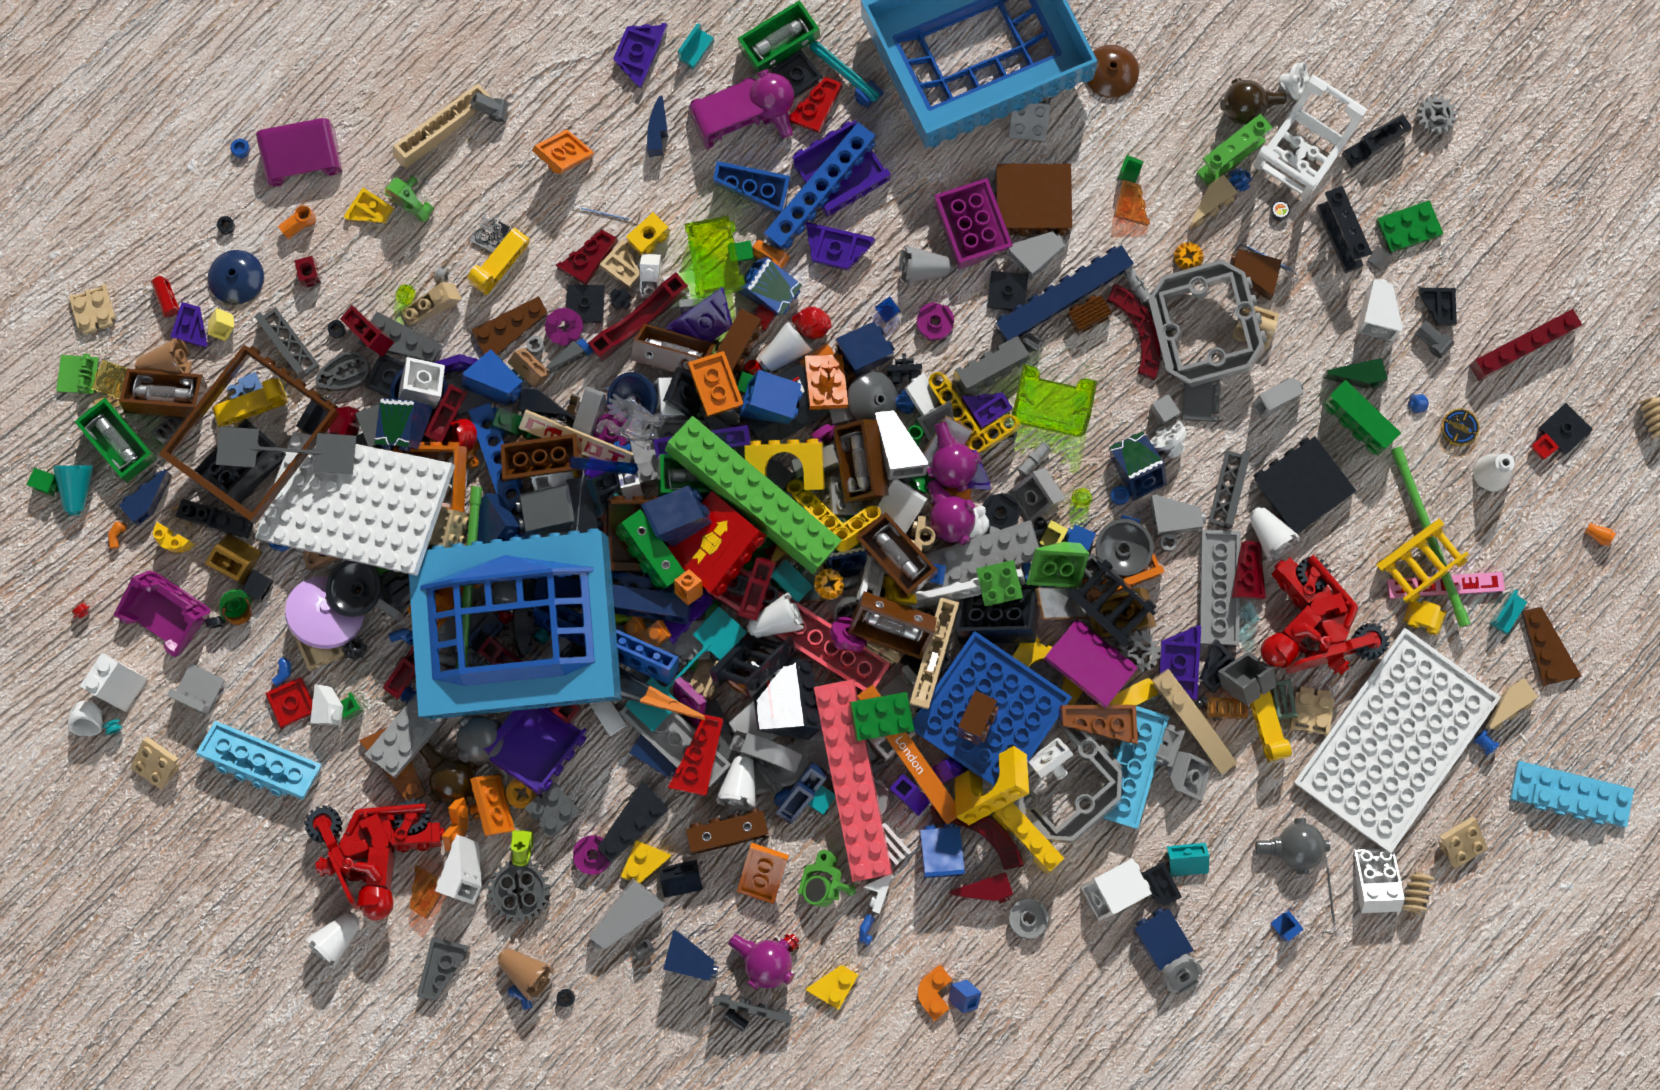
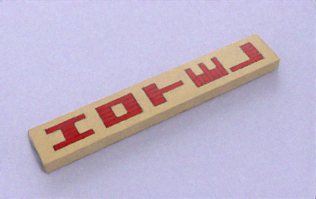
[519,410,633,472]

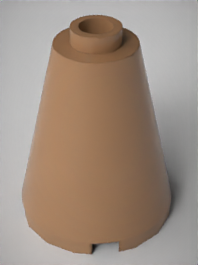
[135,338,192,373]
[498,948,554,1001]

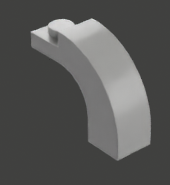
[729,730,802,773]

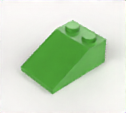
[1026,542,1090,588]

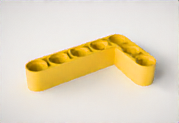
[929,372,1020,453]
[786,480,881,552]

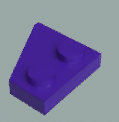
[961,393,1013,429]

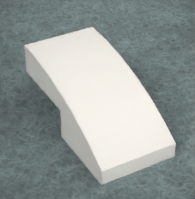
[589,701,626,737]

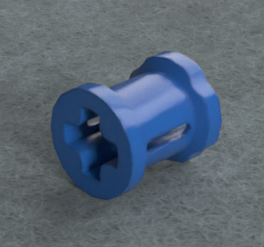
[1473,730,1499,756]

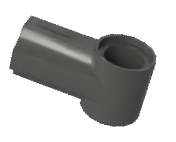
[470,92,509,122]
[1414,321,1454,359]

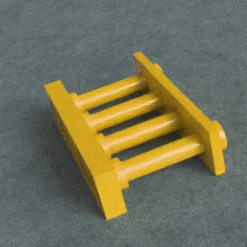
[1376,518,1469,603]

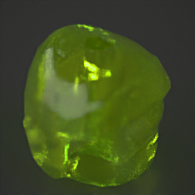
[395,284,416,305]
[1071,488,1092,508]

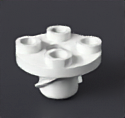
[1278,63,1311,101]
[1150,422,1187,458]

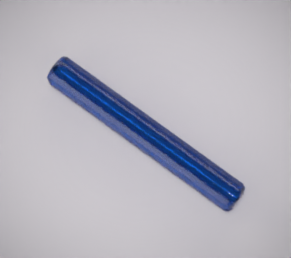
[569,457,638,474]

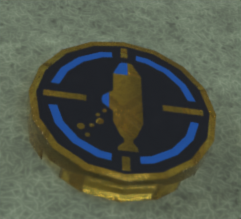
[1440,408,1480,447]

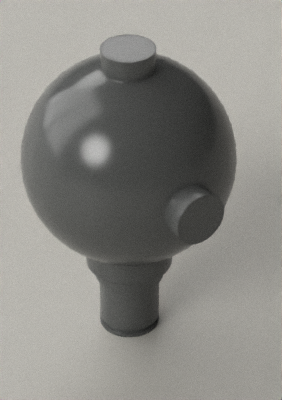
[456,716,509,778]
[1255,818,1330,874]

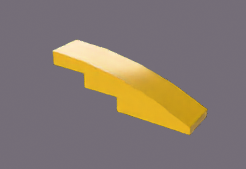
[1096,677,1159,706]

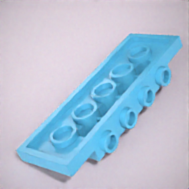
[1103,706,1170,829]
[196,721,322,800]
[1509,761,1634,827]

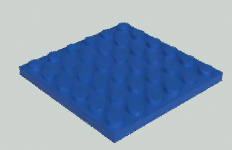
[912,631,1072,786]

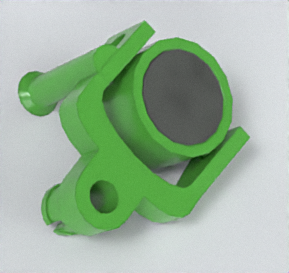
[384,175,435,223]
[797,849,856,907]

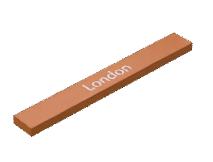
[857,685,957,825]

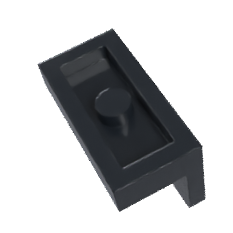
[296,397,339,435]
[658,860,703,898]

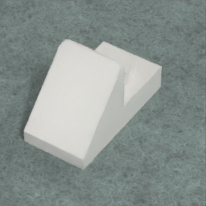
[863,875,892,914]

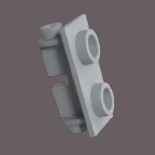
[1155,725,1185,767]

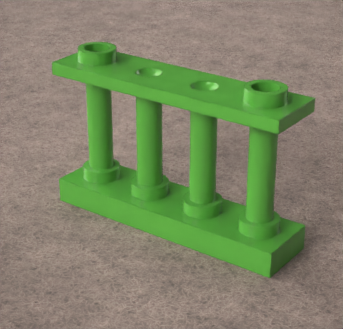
[1196,114,1273,187]

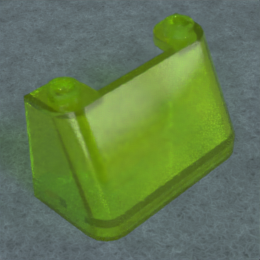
[684,215,745,298]
[1012,364,1097,437]

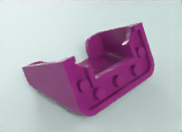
[688,77,772,149]
[256,118,343,187]
[113,571,211,657]

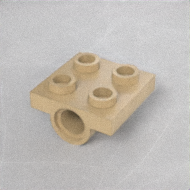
[1232,306,1279,350]
[912,516,935,553]
[294,636,346,671]
[130,737,180,790]
[1438,816,1488,869]

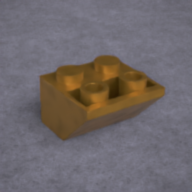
[204,534,263,585]

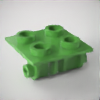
[56,353,99,394]
[976,560,1023,606]

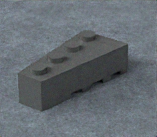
[953,336,1030,396]

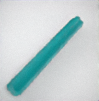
[810,40,880,102]

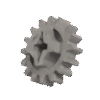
[1416,95,1458,136]
[1119,630,1161,673]

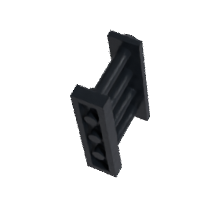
[1316,186,1372,274]
[1067,559,1158,647]
[710,632,796,698]

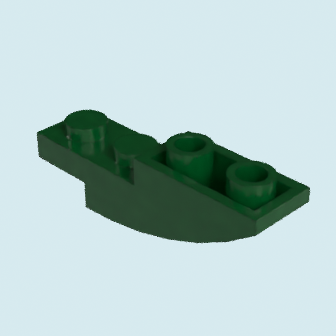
[491,407,541,440]

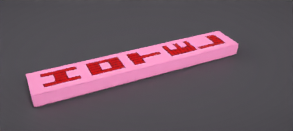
[1387,572,1505,599]

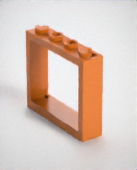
[388,442,467,513]

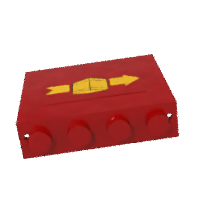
[668,491,767,597]

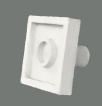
[1028,737,1073,780]

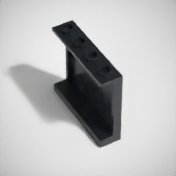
[1251,436,1356,534]

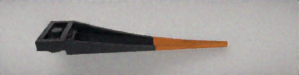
[568,644,705,720]

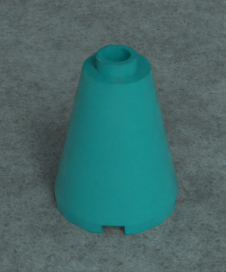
[53,465,93,515]

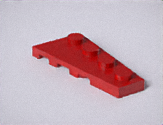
[668,715,724,796]

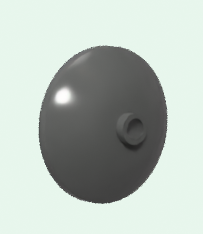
[847,372,898,421]
[1096,519,1154,576]

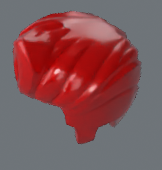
[792,306,832,340]
[445,419,477,451]

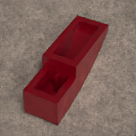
[424,384,468,442]
[738,556,777,621]
[383,645,416,700]

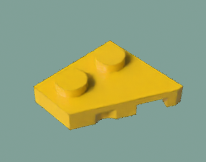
[343,187,395,224]
[621,840,671,884]
[806,965,858,1010]

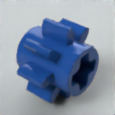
[1228,168,1252,192]
[896,390,917,414]

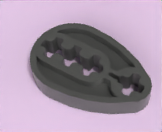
[315,351,370,391]

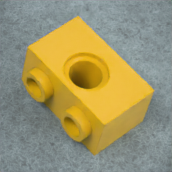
[626,212,670,256]

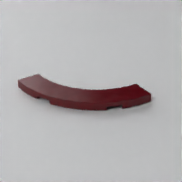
[1107,284,1161,381]
[930,805,1024,870]

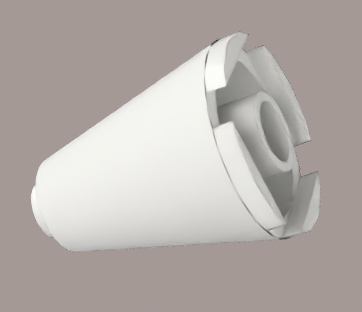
[760,321,812,372]
[1473,454,1515,492]
[1250,507,1300,561]
[747,593,804,638]
[716,754,756,811]
[305,912,361,968]

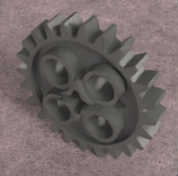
[487,861,551,923]

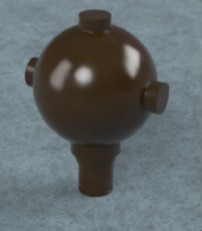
[1220,78,1286,125]
[419,742,478,805]

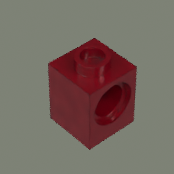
[294,256,321,287]

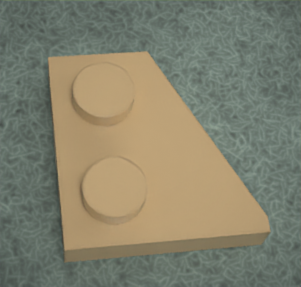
[600,239,640,289]

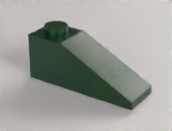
[1323,358,1388,389]

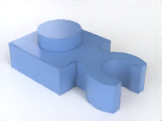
[227,372,263,399]

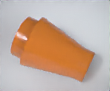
[1585,523,1616,547]

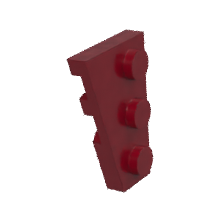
[555,230,618,285]
[1232,541,1266,600]

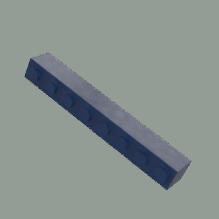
[994,245,1134,343]
[534,576,693,625]

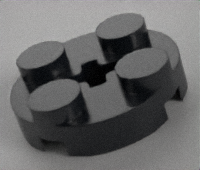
[983,493,1020,530]

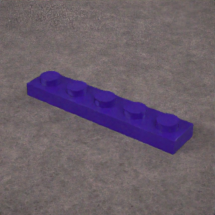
[653,425,751,459]

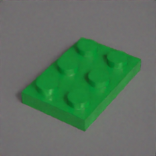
[1376,200,1444,253]
[849,692,914,741]

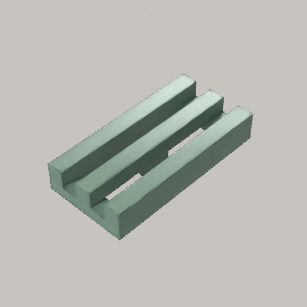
[1273,679,1298,721]

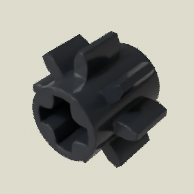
[609,288,632,311]
[342,637,367,661]

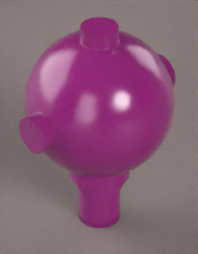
[750,69,794,139]
[927,422,981,492]
[927,480,976,545]
[728,934,794,990]

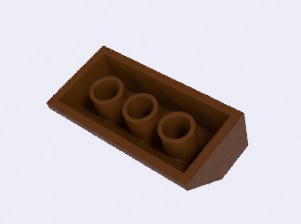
[501,433,582,481]

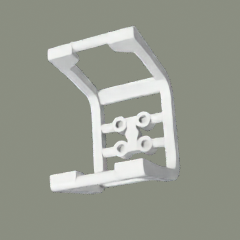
[1253,74,1368,201]

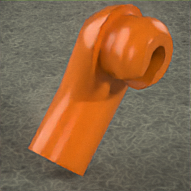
[466,442,480,468]
[108,521,127,549]

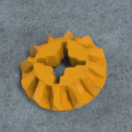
[1174,241,1204,270]
[814,568,845,600]
[506,779,538,809]

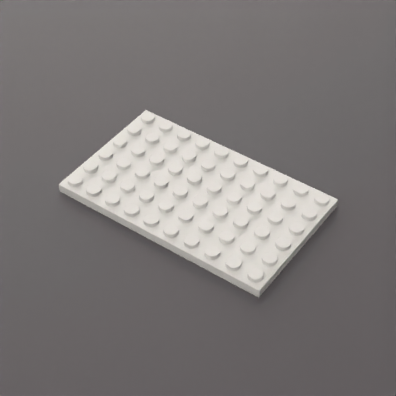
[255,432,455,576]
[1293,628,1501,853]

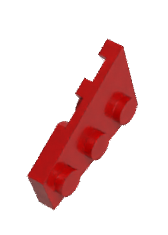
[789,77,843,134]

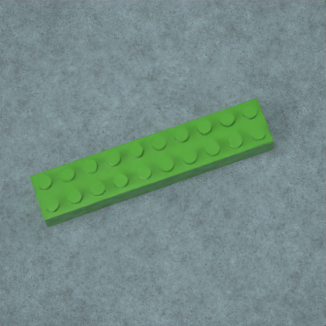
[665,416,842,575]

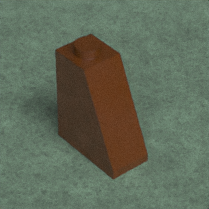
[1229,249,1282,300]

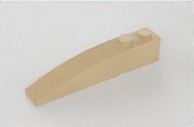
[393,83,490,169]
[910,597,959,709]
[1151,669,1237,775]

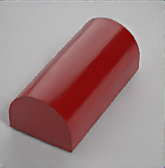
[151,275,179,317]

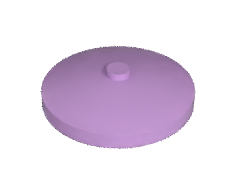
[285,577,364,649]

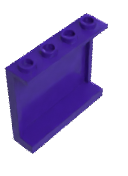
[792,120,891,218]
[483,707,587,795]

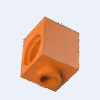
[674,570,703,605]

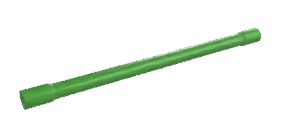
[1391,447,1471,628]
[455,486,482,669]

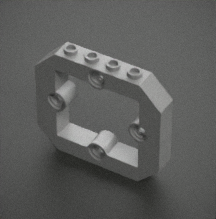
[1149,260,1267,387]
[1013,716,1123,844]

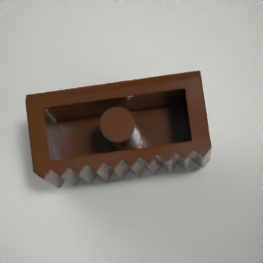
[1067,295,1112,335]

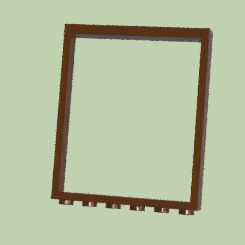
[159,344,340,524]

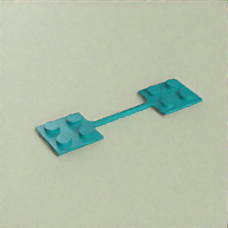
[625,607,747,732]

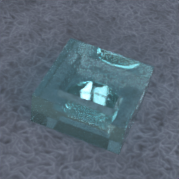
[1241,603,1260,626]

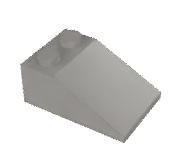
[630,428,658,487]

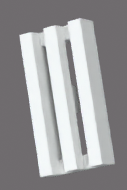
[883,823,911,865]

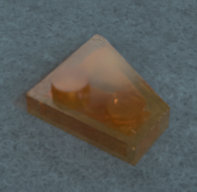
[1113,180,1150,226]
[409,865,443,919]

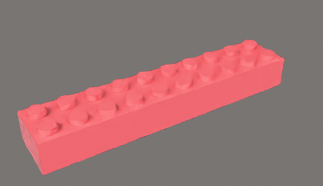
[707,568,891,692]
[814,679,893,882]

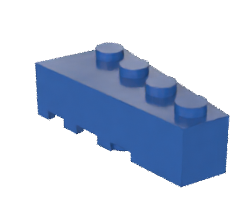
[713,161,791,215]

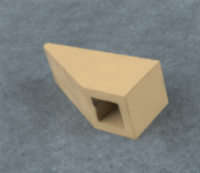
[1189,175,1237,230]
[400,282,462,327]
[1484,678,1538,731]

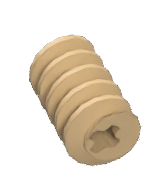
[1639,397,1660,439]
[1402,872,1435,916]

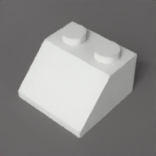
[398,357,445,409]

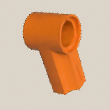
[278,205,316,240]
[752,240,790,269]

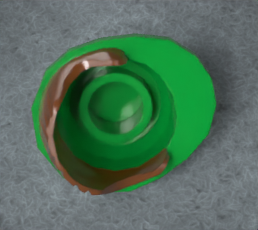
[219,589,252,626]

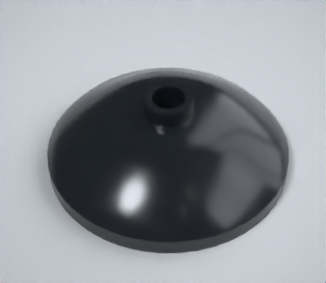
[326,560,382,617]

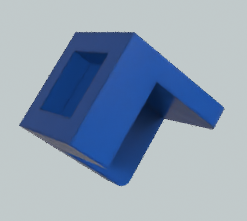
[1271,910,1304,942]
[948,980,982,1013]

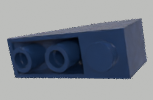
[119,469,172,526]

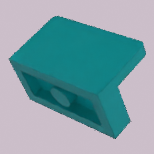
[678,23,714,69]
[772,560,813,603]
[1490,589,1528,634]
[1167,843,1210,877]

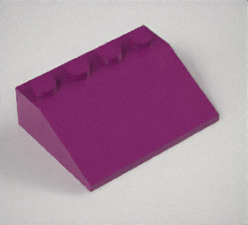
[934,178,1013,270]
[1044,619,1137,708]

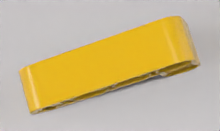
[467,228,530,295]
[212,378,288,427]
[1250,691,1292,763]

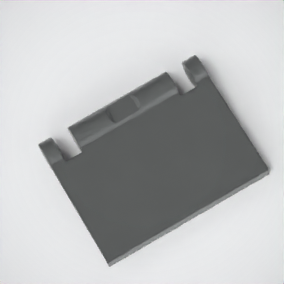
[1182,379,1221,422]

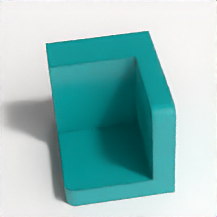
[808,785,836,816]

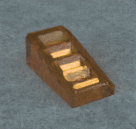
[1207,697,1248,720]

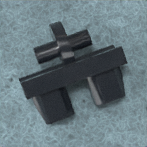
[887,353,922,384]

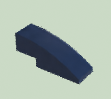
[647,95,669,157]
[775,762,827,824]

